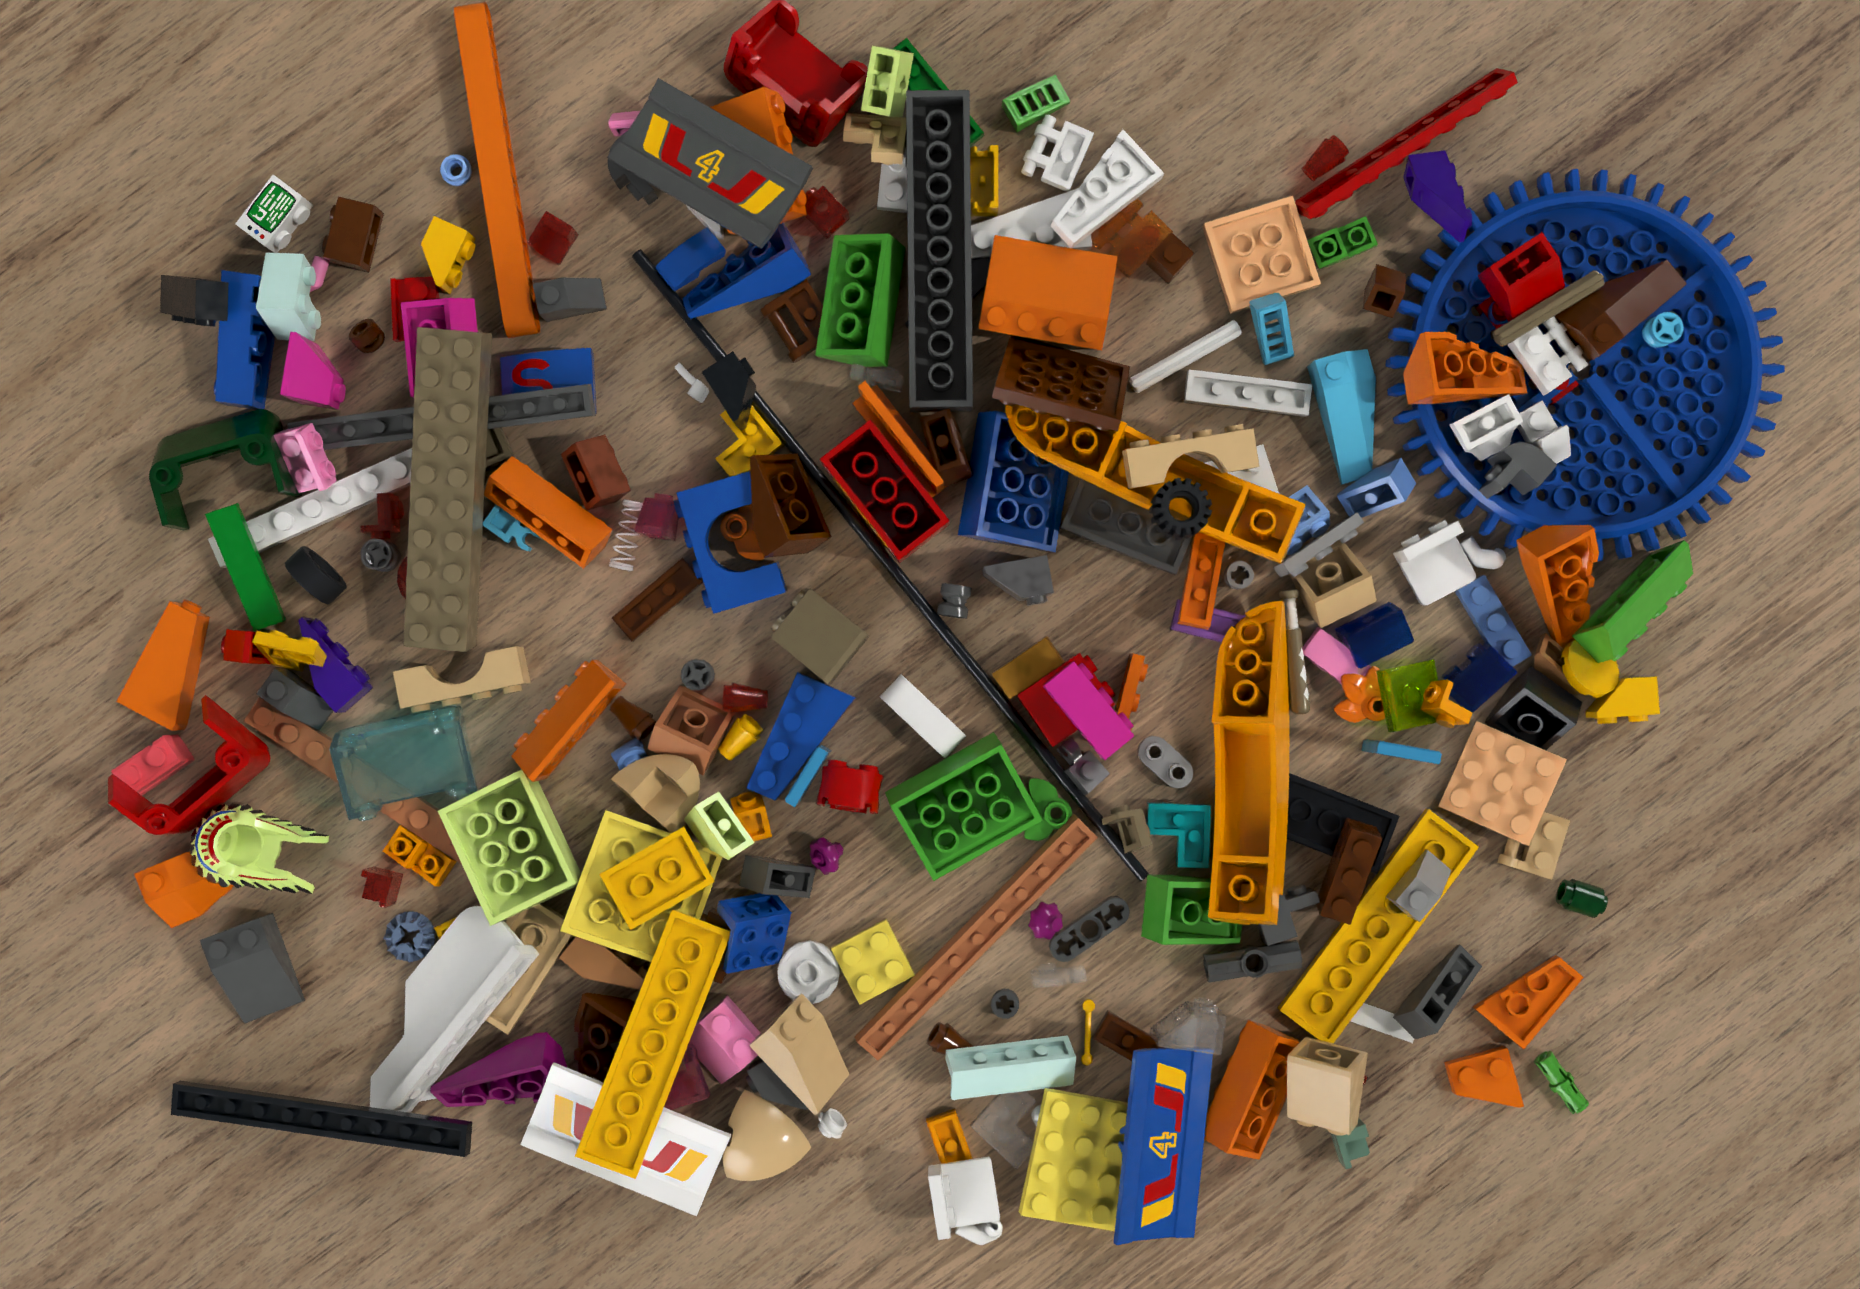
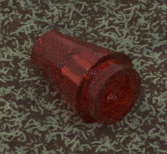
[1302,135,1349,182]
[722,682,768,713]

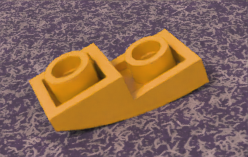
[383,825,457,887]

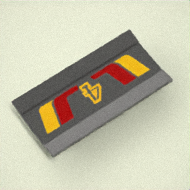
[607,78,813,249]

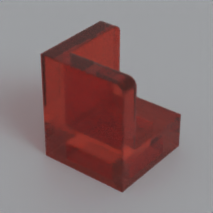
[527,211,579,265]
[361,866,403,908]

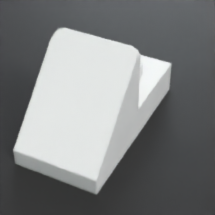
[1517,400,1571,464]

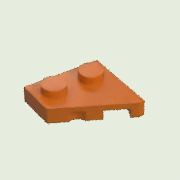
[1444,1046,1524,1108]

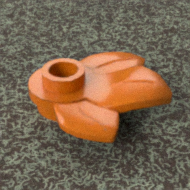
[720,504,764,561]
[1334,666,1392,723]

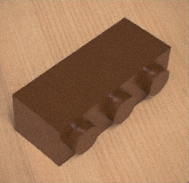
[1316,818,1383,925]

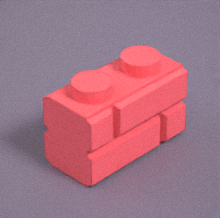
[111,734,195,795]

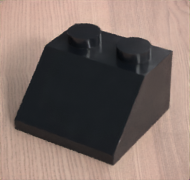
[1485,666,1582,750]

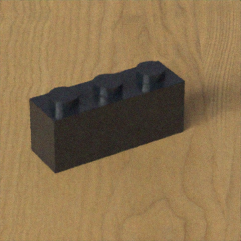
[160,275,229,327]

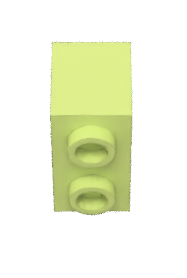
[861,46,914,117]

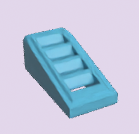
[1249,293,1294,365]

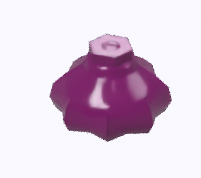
[809,837,844,875]
[1028,902,1063,939]

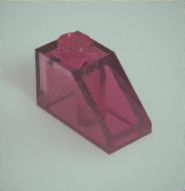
[635,493,679,541]

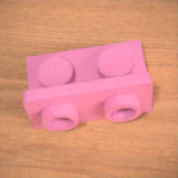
[273,423,337,493]

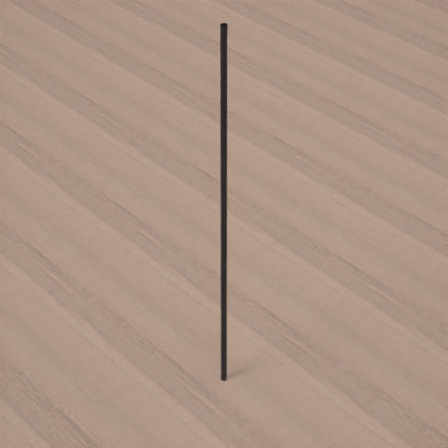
[632,249,1149,882]

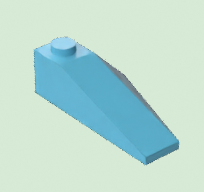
[1307,349,1376,485]

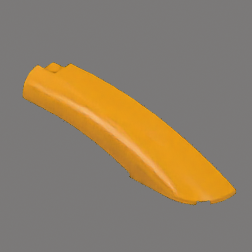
[1005,404,1306,564]
[1208,601,1290,925]

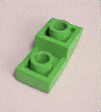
[1307,216,1378,270]

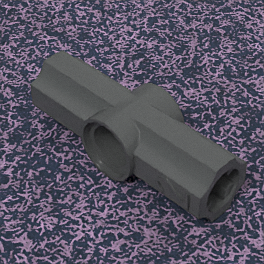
[1203,940,1302,983]

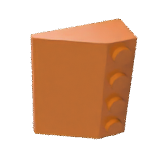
[978,235,1118,351]

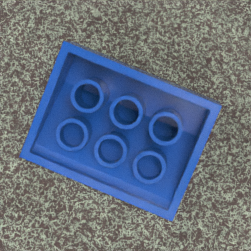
[958,411,1069,553]

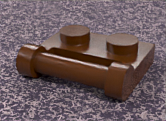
[760,279,823,363]

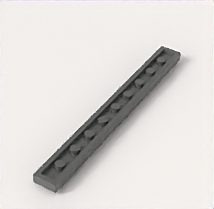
[287,384,596,450]

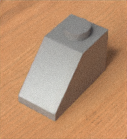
[1386,849,1452,922]

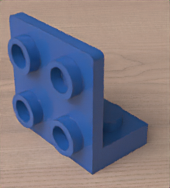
[717,893,792,974]

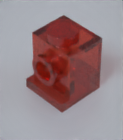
[805,186,850,239]

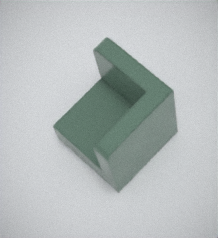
[1330,1118,1370,1169]

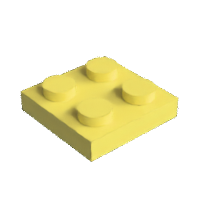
[831,918,915,1005]

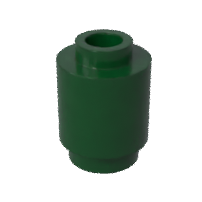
[1556,879,1608,918]

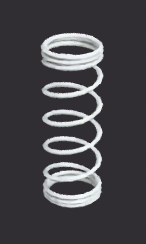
[609,499,647,571]

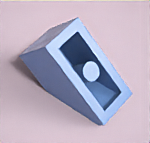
[1337,458,1416,518]

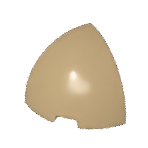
[611,754,700,833]
[723,1090,811,1181]

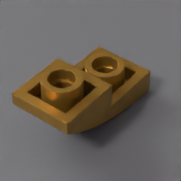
[992,636,1065,700]

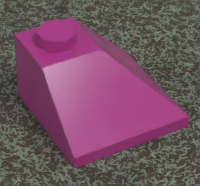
[280,332,346,410]

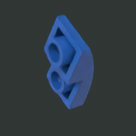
[655,227,726,292]

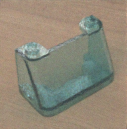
[329,705,478,821]

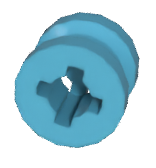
[1642,312,1684,348]

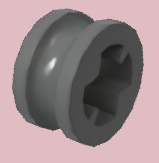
[991,989,1019,1019]

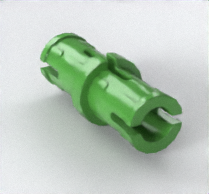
[1534,1051,1589,1114]

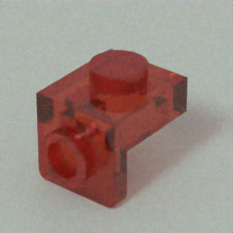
[360,493,404,540]

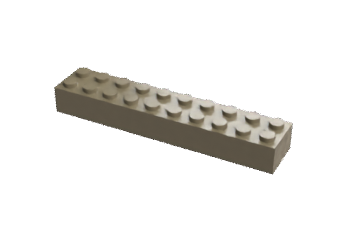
[404,327,492,652]

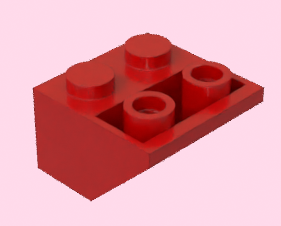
[1478,232,1565,322]

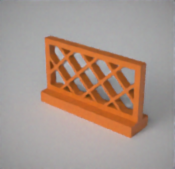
[852,381,948,498]

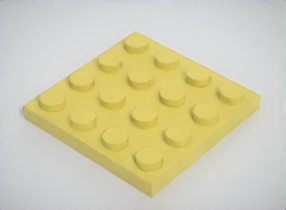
[560,810,723,962]
[1018,1088,1128,1231]

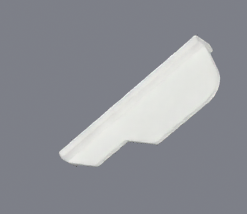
[370,906,539,1113]

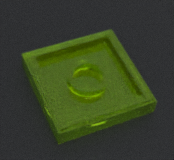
[1376,659,1438,732]

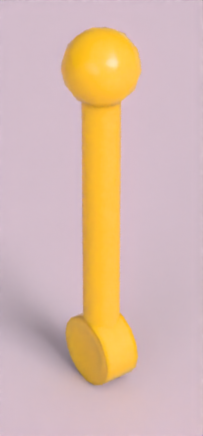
[1081,999,1095,1066]

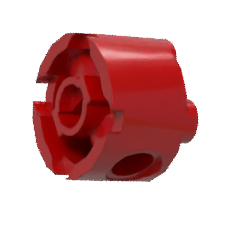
[816,760,884,814]

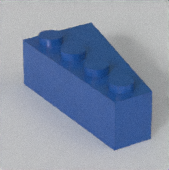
[214,270,275,410]
[746,672,857,801]

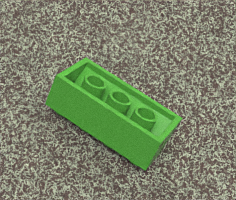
[815,233,906,367]
[1572,540,1694,663]

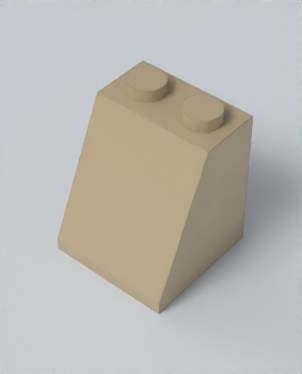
[1287,1037,1368,1136]

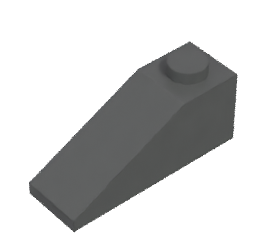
[1393,944,1482,1039]

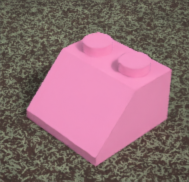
[688,995,760,1084]

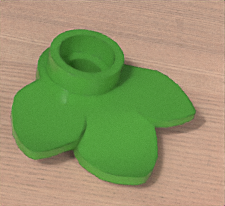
[1024,778,1072,841]

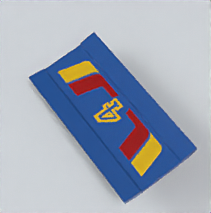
[1114,1047,1214,1245]

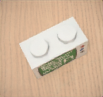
[236,175,313,253]

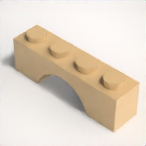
[1122,424,1260,489]
[393,646,531,713]

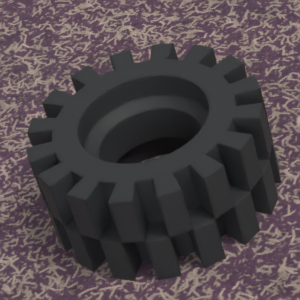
[1149,478,1212,540]

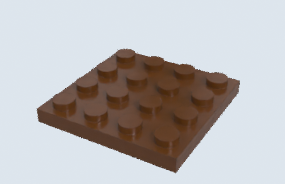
[992,335,1130,431]

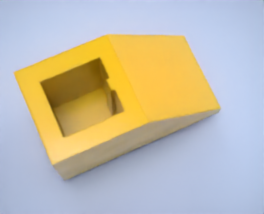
[421,216,476,294]
[1585,677,1660,724]

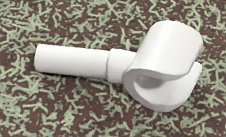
[675,363,709,403]

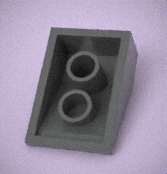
[200,913,305,1024]

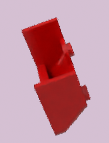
[108,695,270,835]

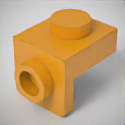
[1420,679,1473,728]

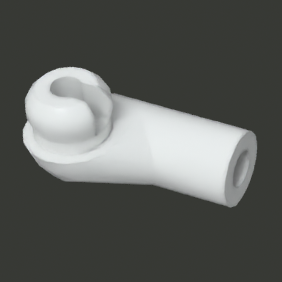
[955,1221,1003,1245]

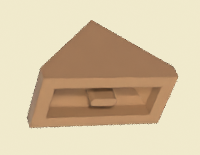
[1534,633,1580,695]

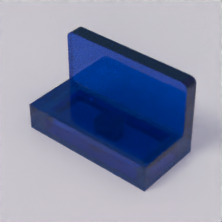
[1335,602,1414,669]

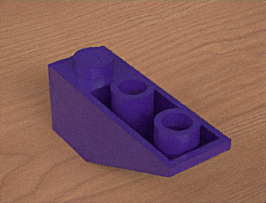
[1403,150,1472,242]
[298,617,373,713]

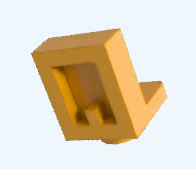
[730,792,772,842]

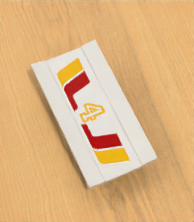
[520,1062,731,1216]

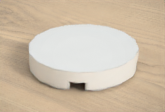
[777,941,840,1004]

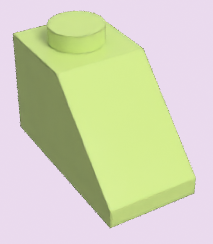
[684,791,755,860]

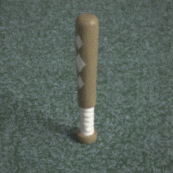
[1279,589,1310,714]

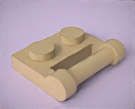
[1497,812,1570,880]

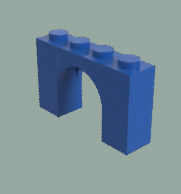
[674,471,787,614]

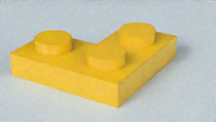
[715,406,784,477]
[252,630,327,672]

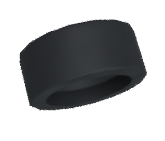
[285,546,347,605]

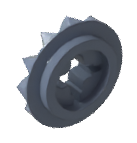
[383,911,435,962]

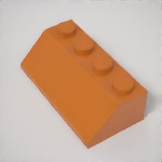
[511,659,626,782]
[1204,1020,1301,1160]

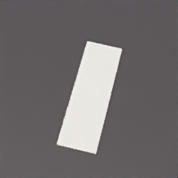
[1351,1003,1414,1043]

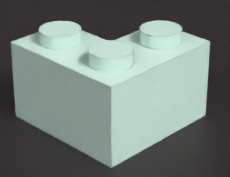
[256,253,321,341]

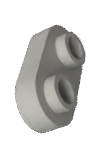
[1138,736,1193,788]

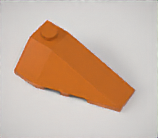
[1403,332,1528,405]
[1516,525,1599,648]
[134,851,234,928]

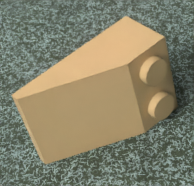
[749,993,849,1115]

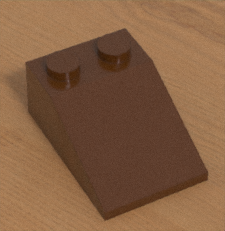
[750,454,832,558]

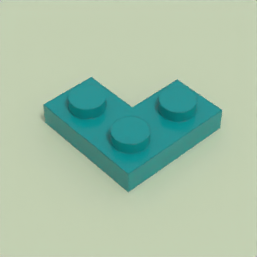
[1146,802,1211,868]

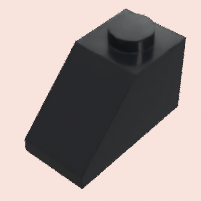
[702,351,756,431]

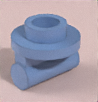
[611,737,647,770]

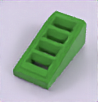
[1002,75,1071,133]

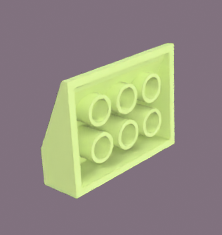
[438,769,581,926]

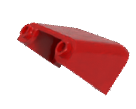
[723,0,868,147]

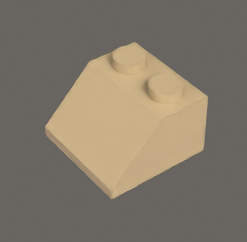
[1289,540,1377,628]

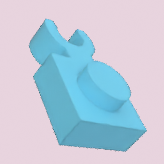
[483,505,540,552]

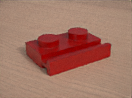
[390,276,439,342]

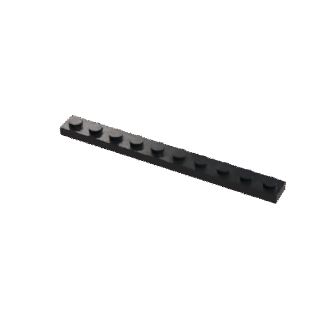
[171,1080,472,1157]

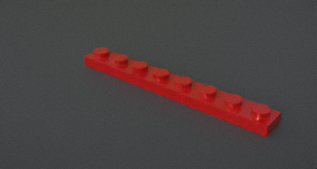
[1295,68,1518,219]

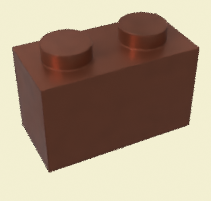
[561,434,631,511]

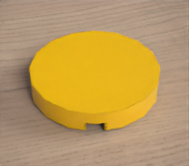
[1561,640,1619,698]

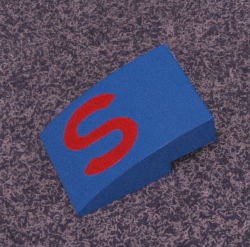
[500,348,597,414]

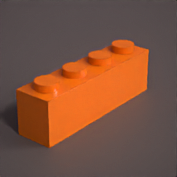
[484,456,613,569]

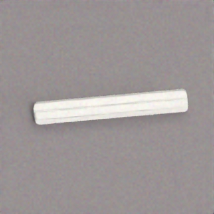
[1129,320,1242,393]

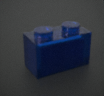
[1442,641,1518,713]

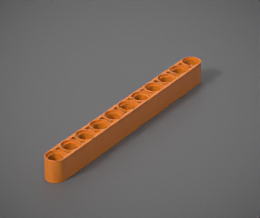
[454,2,540,338]

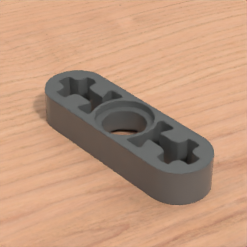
[1049,896,1130,962]

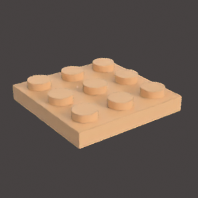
[1202,196,1321,314]
[1438,721,1567,846]

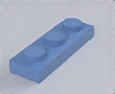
[1455,575,1532,671]

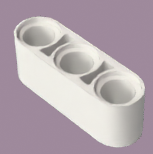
[880,674,966,758]

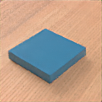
[1361,739,1442,764]
[785,745,832,807]

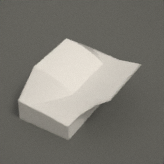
[1450,394,1523,461]

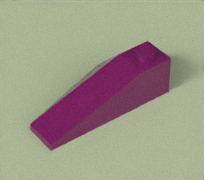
[430,1032,567,1107]

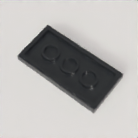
[1287,773,1400,874]

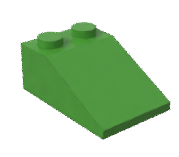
[1141,874,1242,945]

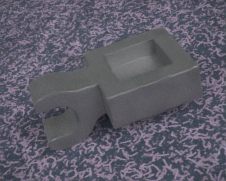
[1056,738,1110,795]

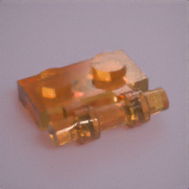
[1092,198,1173,279]

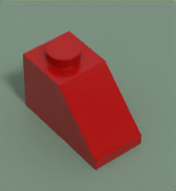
[221,629,271,664]

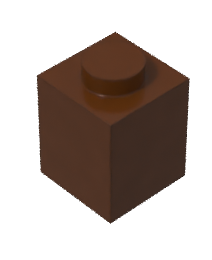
[1146,232,1194,284]
[1363,264,1406,318]

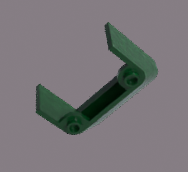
[149,409,302,531]

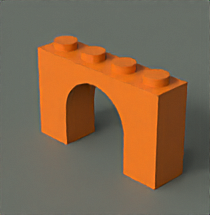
[710,87,807,235]

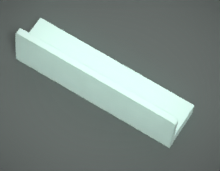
[945,1035,1076,1100]

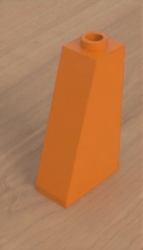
[116,599,210,731]

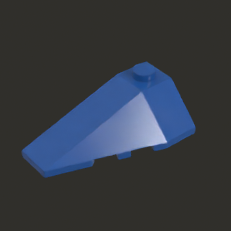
[682,223,811,319]

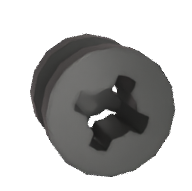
[681,659,715,691]

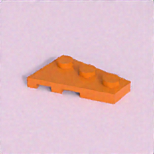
[1472,955,1584,1049]

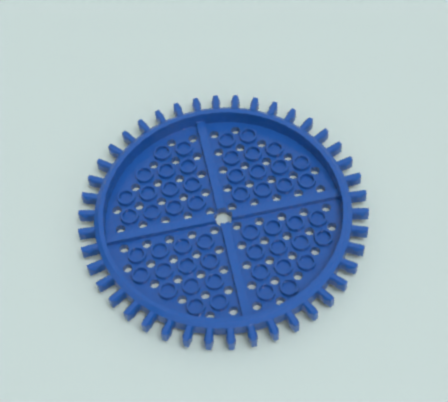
[1385,169,1785,562]

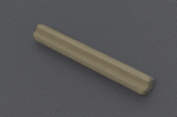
[1493,270,1605,347]

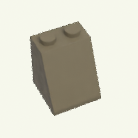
[771,588,870,684]

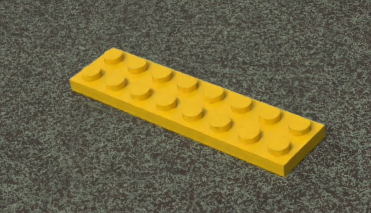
[1277,809,1479,1044]
[575,909,730,1179]

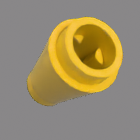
[718,714,763,761]

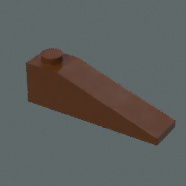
[1554,260,1687,363]
[574,992,635,1083]

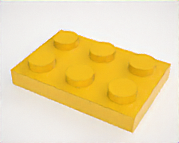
[599,827,715,930]

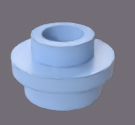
[440,154,472,186]

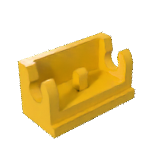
[970,145,998,216]

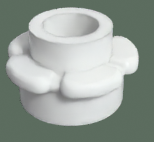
[818,1108,847,1139]

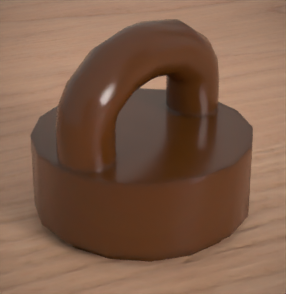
[349,319,385,353]

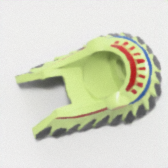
[190,803,329,894]

